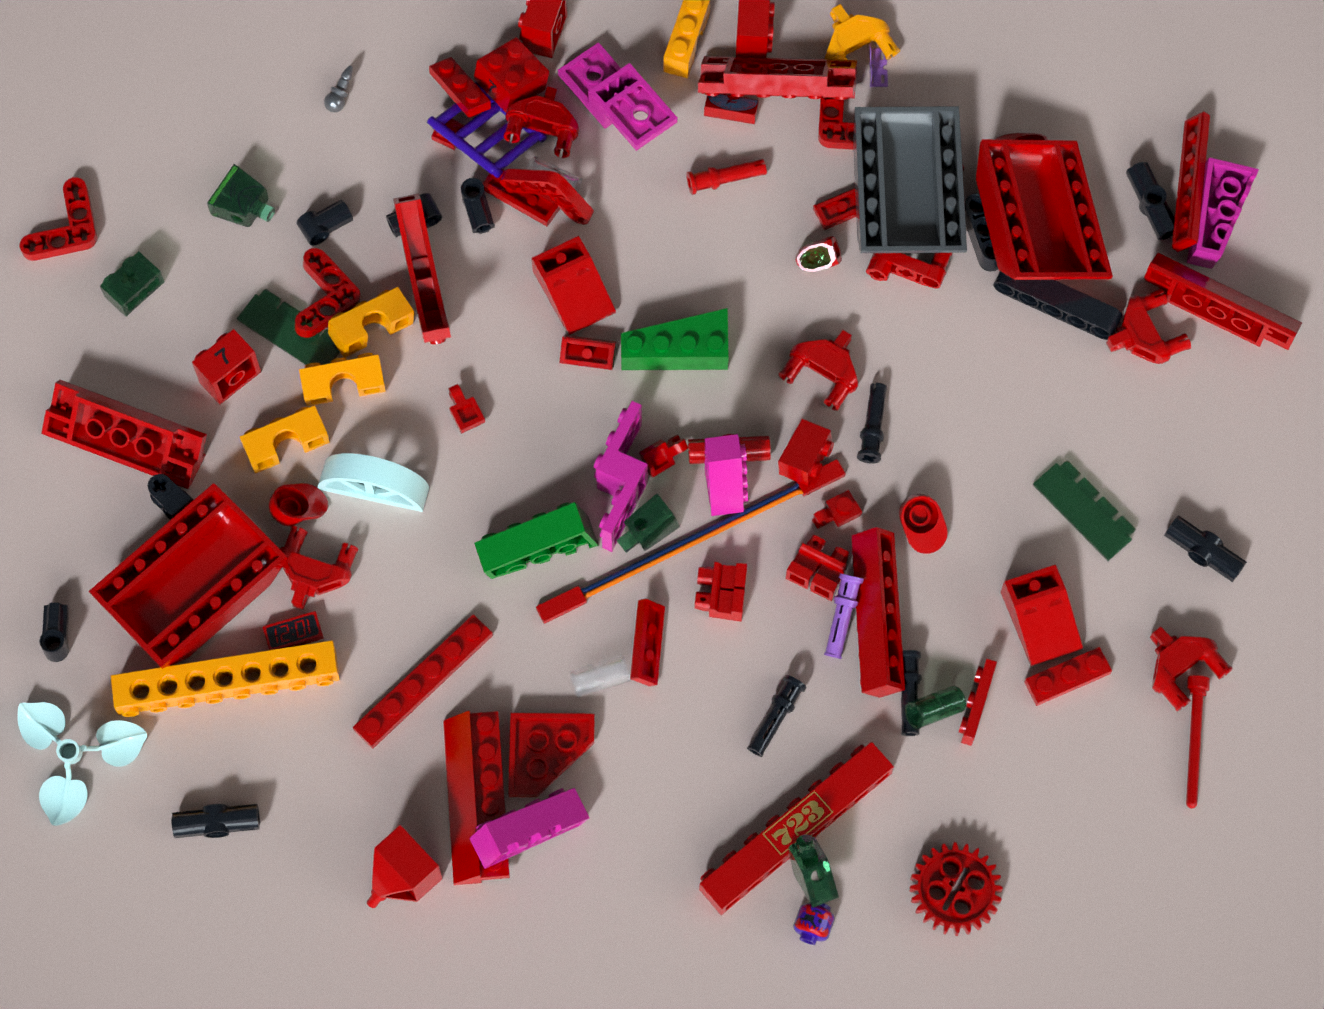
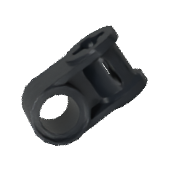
[147,474,193,520]

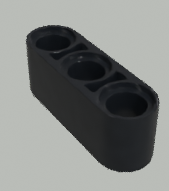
[965,193,998,272]

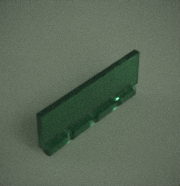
[237,289,340,365]
[1033,460,1136,562]

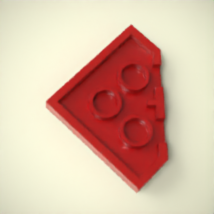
[508,713,595,797]

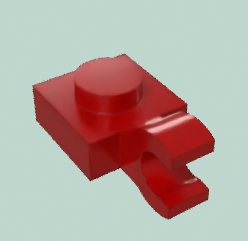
[448,384,485,434]
[639,434,688,477]
[812,490,862,529]

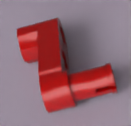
[866,253,952,289]

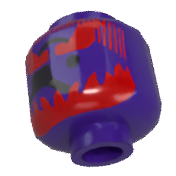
[793,900,835,945]

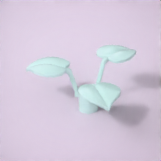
[18,702,147,826]

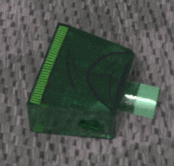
[207,164,275,227]

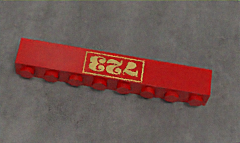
[699,742,894,915]

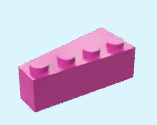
[1187,157,1259,269]
[704,434,748,516]
[469,788,590,869]

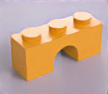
[663,0,710,78]
[328,287,414,358]
[299,353,386,407]
[240,405,330,474]

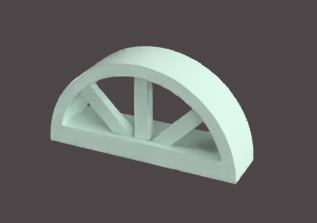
[318,453,429,512]

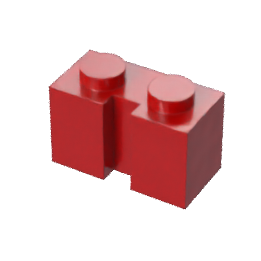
[778,419,834,486]

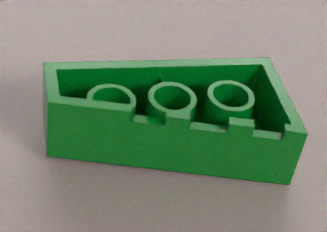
[621,308,729,370]
[474,502,599,579]

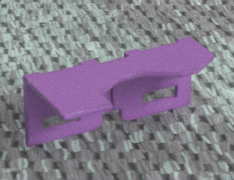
[869,43,888,87]

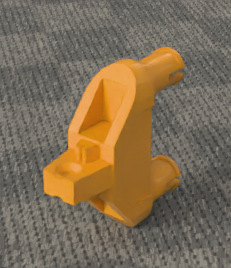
[824,4,900,60]

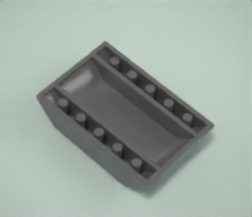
[853,106,967,253]

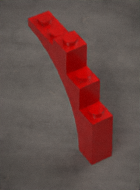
[393,193,451,344]

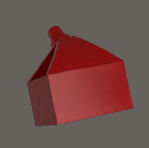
[367,825,442,908]

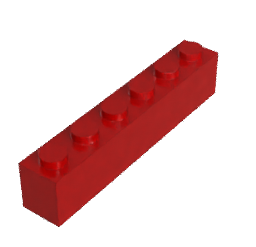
[852,527,905,698]

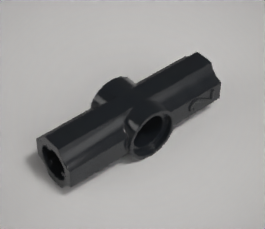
[1126,161,1175,240]
[1164,515,1247,582]
[171,804,260,838]

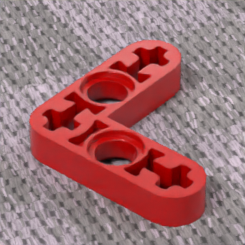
[818,97,854,150]
[500,169,594,225]
[19,177,97,261]
[294,248,361,338]

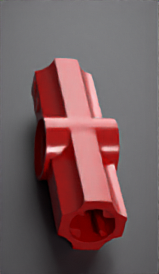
[688,434,771,464]

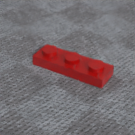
[429,57,491,118]
[483,170,560,227]
[630,599,665,687]
[1024,647,1112,706]
[958,658,997,746]

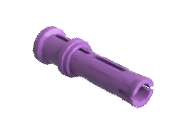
[824,573,864,659]

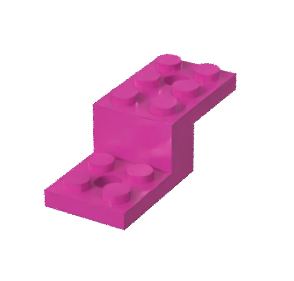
[558,42,678,151]
[594,401,648,552]

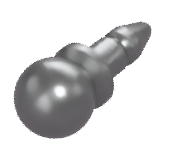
[324,65,353,112]

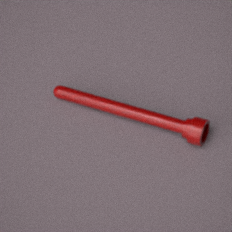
[1186,675,1210,809]

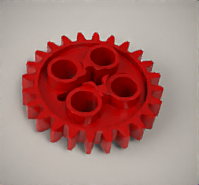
[909,842,1003,936]

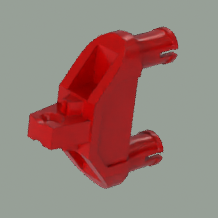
[504,86,579,158]
[1106,288,1191,364]
[778,330,858,411]
[280,526,359,610]
[1150,627,1233,712]

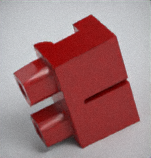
[786,535,849,601]
[694,562,747,622]

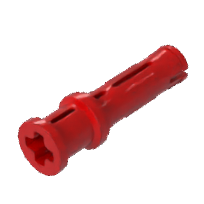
[686,158,767,195]

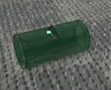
[905,686,966,729]

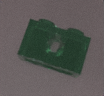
[100,251,165,317]

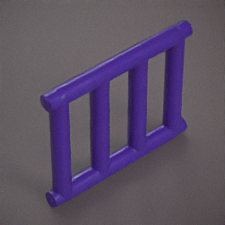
[427,82,547,178]

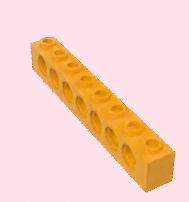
[111,640,340,717]

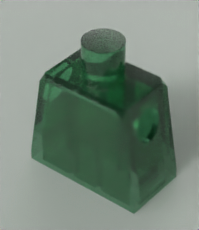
[616,494,680,553]
[788,834,839,908]

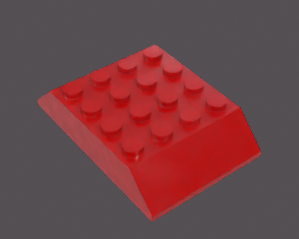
[976,139,1113,280]
[89,483,288,669]

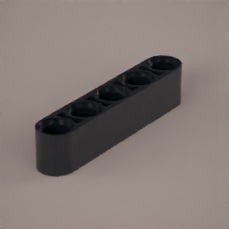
[993,271,1122,340]

